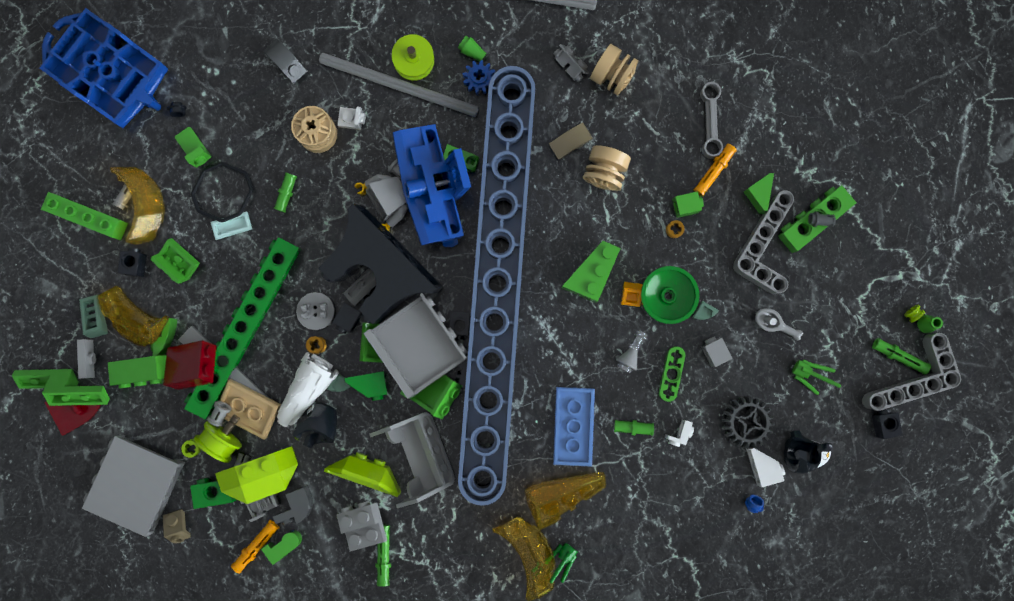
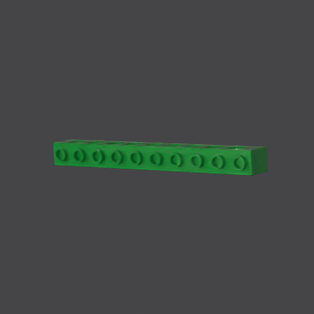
[184,237,301,420]

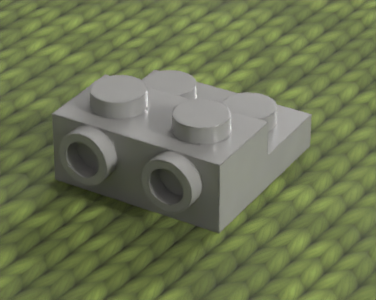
[336,501,387,551]

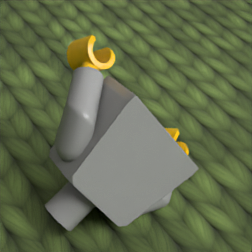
[355,174,408,232]

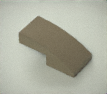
[549,123,593,160]

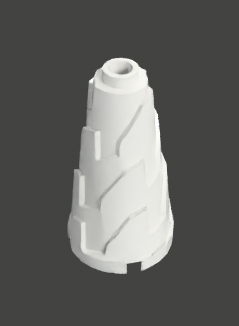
[277,352,339,427]

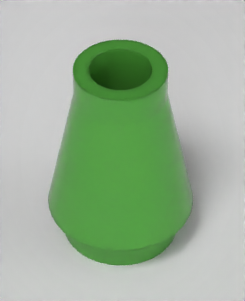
[458,36,486,62]
[917,314,943,333]

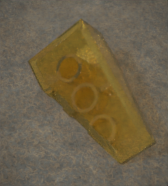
[525,472,606,530]

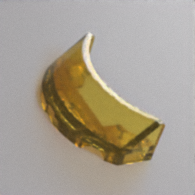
[110,167,165,245]
[98,286,169,347]
[492,517,556,601]

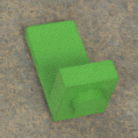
[175,127,212,168]

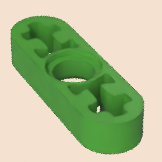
[658,347,685,402]

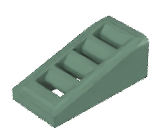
[79,295,108,338]

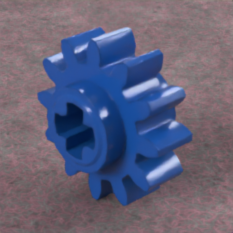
[463,60,495,95]

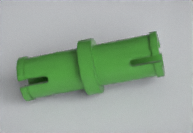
[274,173,297,213]
[614,420,654,436]

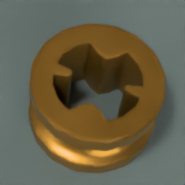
[666,220,685,238]

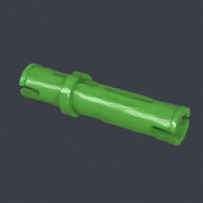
[872,338,931,375]
[375,525,391,586]

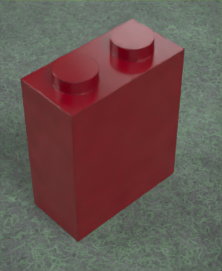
[163,340,216,390]

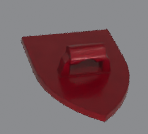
[45,401,101,436]

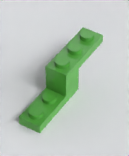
[12,369,110,406]

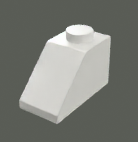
[746,446,785,487]

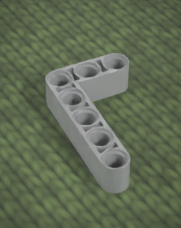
[733,190,794,294]
[862,333,961,411]

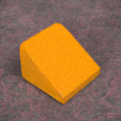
[621,282,642,307]

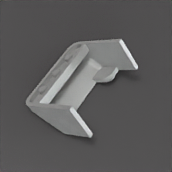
[370,412,455,508]

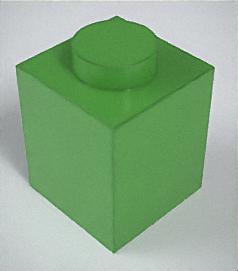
[672,191,704,218]

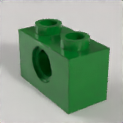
[190,478,237,509]

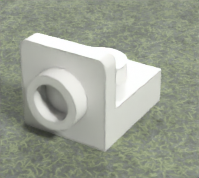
[338,107,366,130]

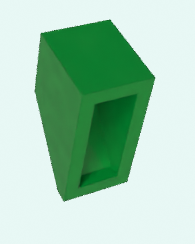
[344,371,387,401]

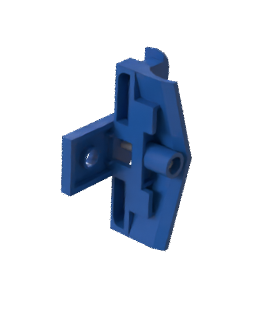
[392,124,471,247]

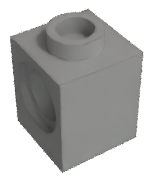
[701,336,733,367]

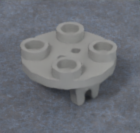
[296,292,335,330]

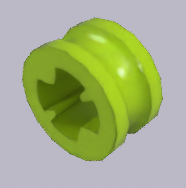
[904,304,925,323]
[181,439,201,458]

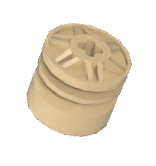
[590,44,639,96]
[291,106,337,153]
[583,145,631,191]

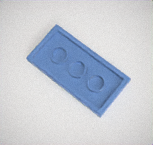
[553,387,595,466]

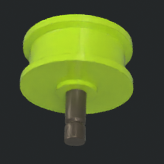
[392,34,434,81]
[193,414,242,463]

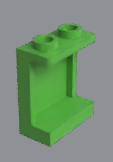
[400,375,462,419]

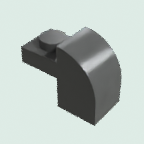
[263,38,307,84]
[273,485,313,525]

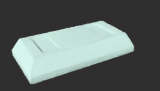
[211,211,252,240]

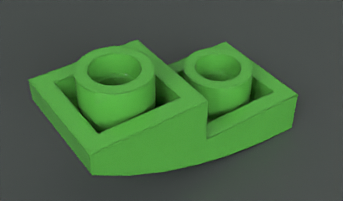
[151,318,178,356]

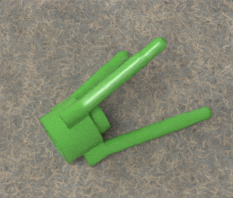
[792,359,841,395]

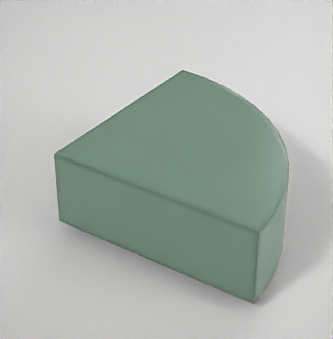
[692,301,719,320]
[326,374,350,392]

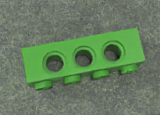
[778,185,857,253]
[41,192,128,240]

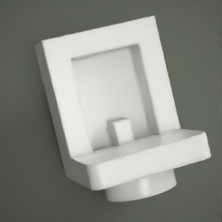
[665,419,694,447]

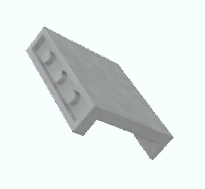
[363,293,468,399]
[82,435,185,537]

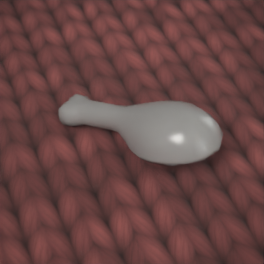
[755,308,803,341]

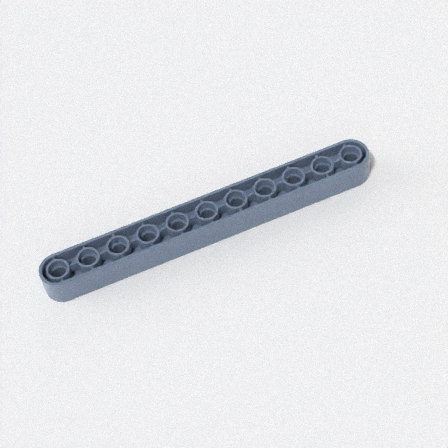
[458,66,535,505]

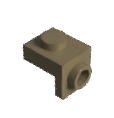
[163,509,191,543]

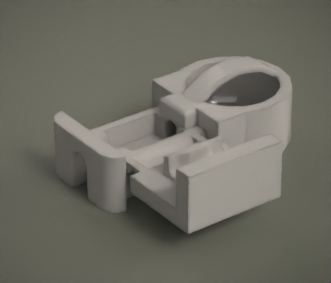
[240,494,280,522]

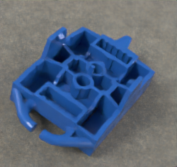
[40,8,168,128]

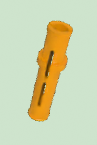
[693,144,737,197]
[231,520,279,574]

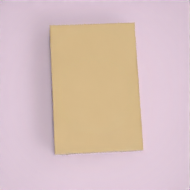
[219,379,281,439]

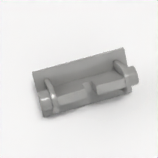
[553,44,589,82]

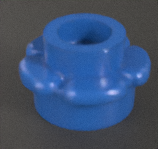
[745,495,764,513]

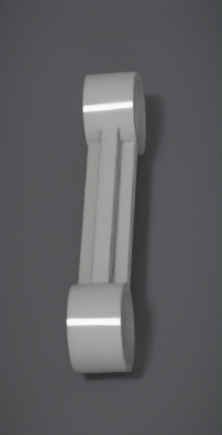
[700,82,723,159]

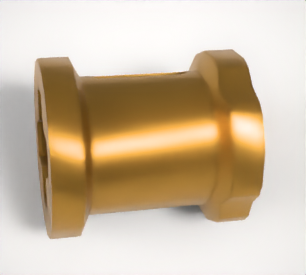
[306,336,327,354]

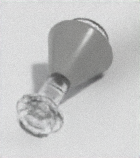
[616,330,648,374]

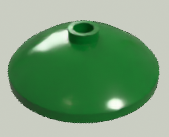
[641,266,699,324]

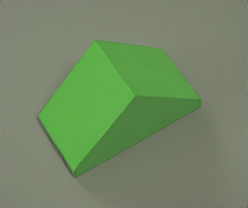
[744,173,774,214]

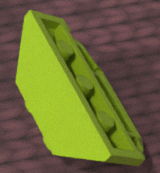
[215,446,298,504]
[324,452,401,497]

